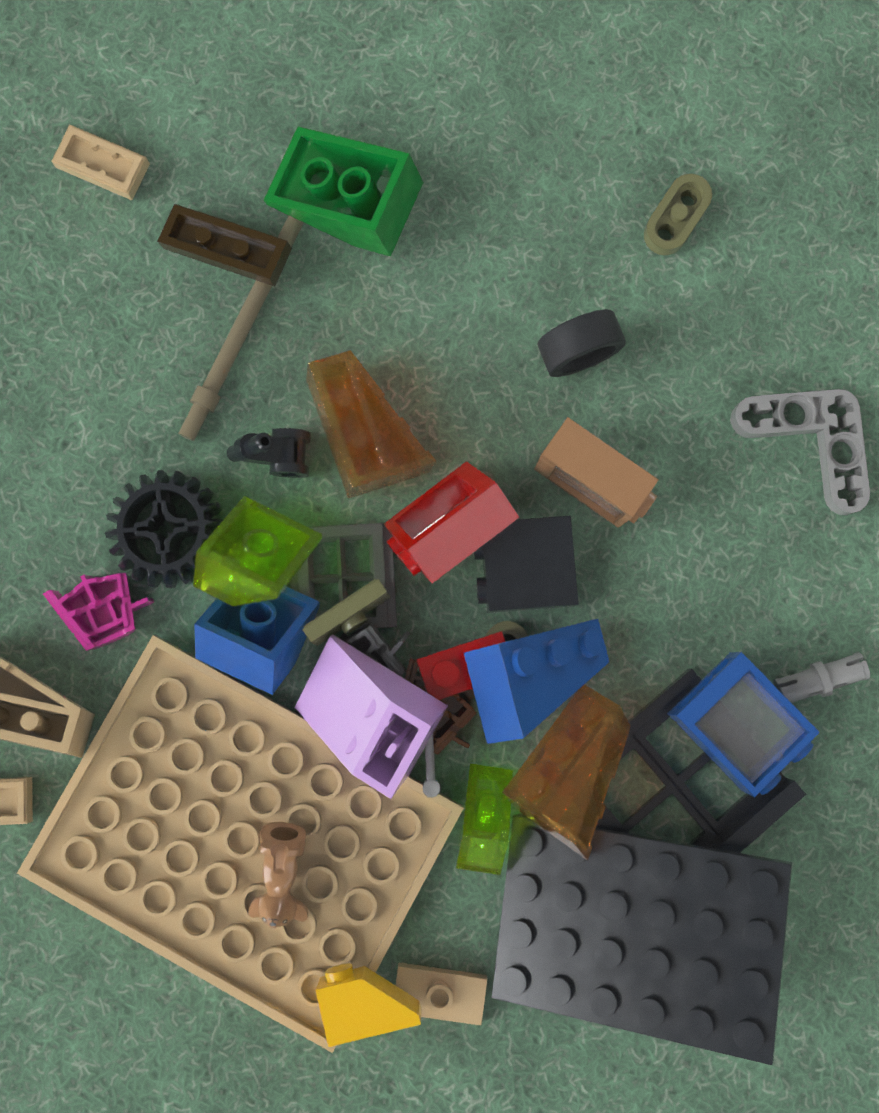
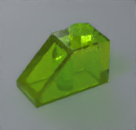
[456,763,514,875]

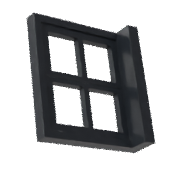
[557,669,806,853]

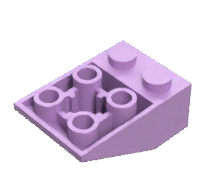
[295,635,448,799]

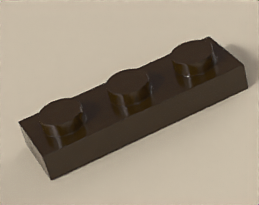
[157,204,292,287]

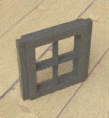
[287,523,397,631]

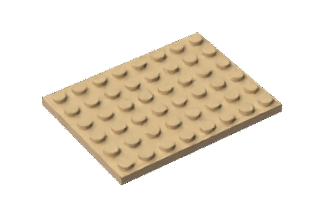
[17,635,464,1053]

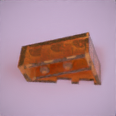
[502,684,631,861]

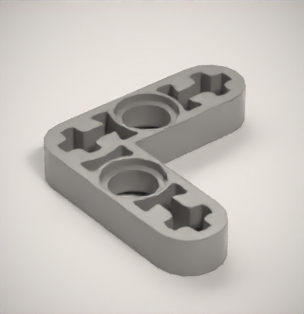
[730,389,870,515]

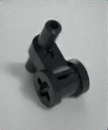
[227,428,311,478]

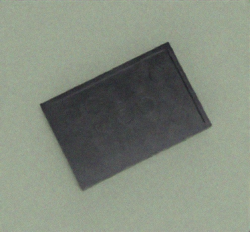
[492,814,793,1065]

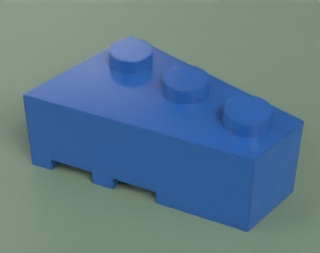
[464,619,610,744]

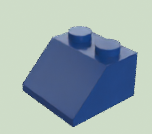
[194,567,320,695]

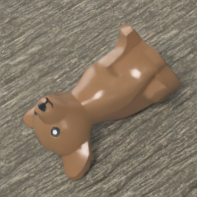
[248,822,308,928]

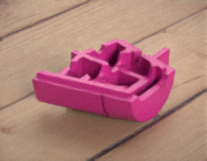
[43,573,154,651]

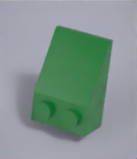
[263,126,424,257]

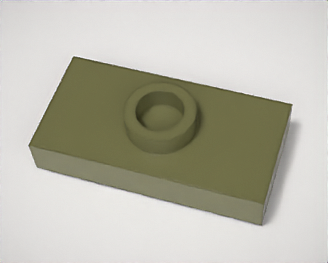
[302,579,391,646]

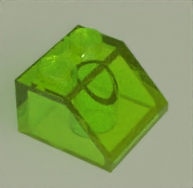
[193,496,322,606]

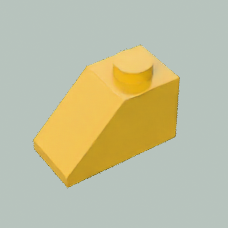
[316,963,422,1047]

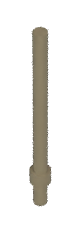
[178,215,304,441]

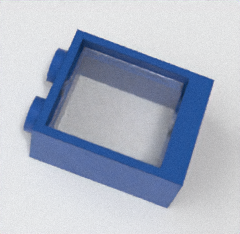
[667,652,820,797]

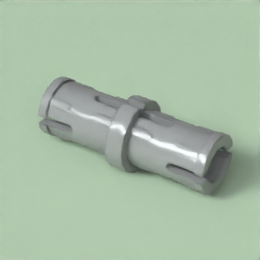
[773,652,870,703]

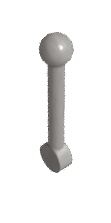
[422,734,440,798]

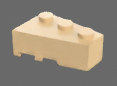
[0,656,95,758]

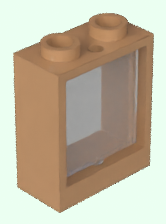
[534,417,659,528]

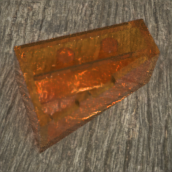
[306,350,436,499]

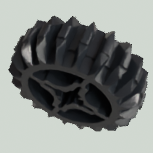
[105,470,226,589]

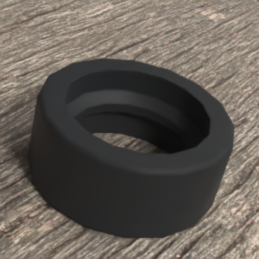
[537,309,626,377]

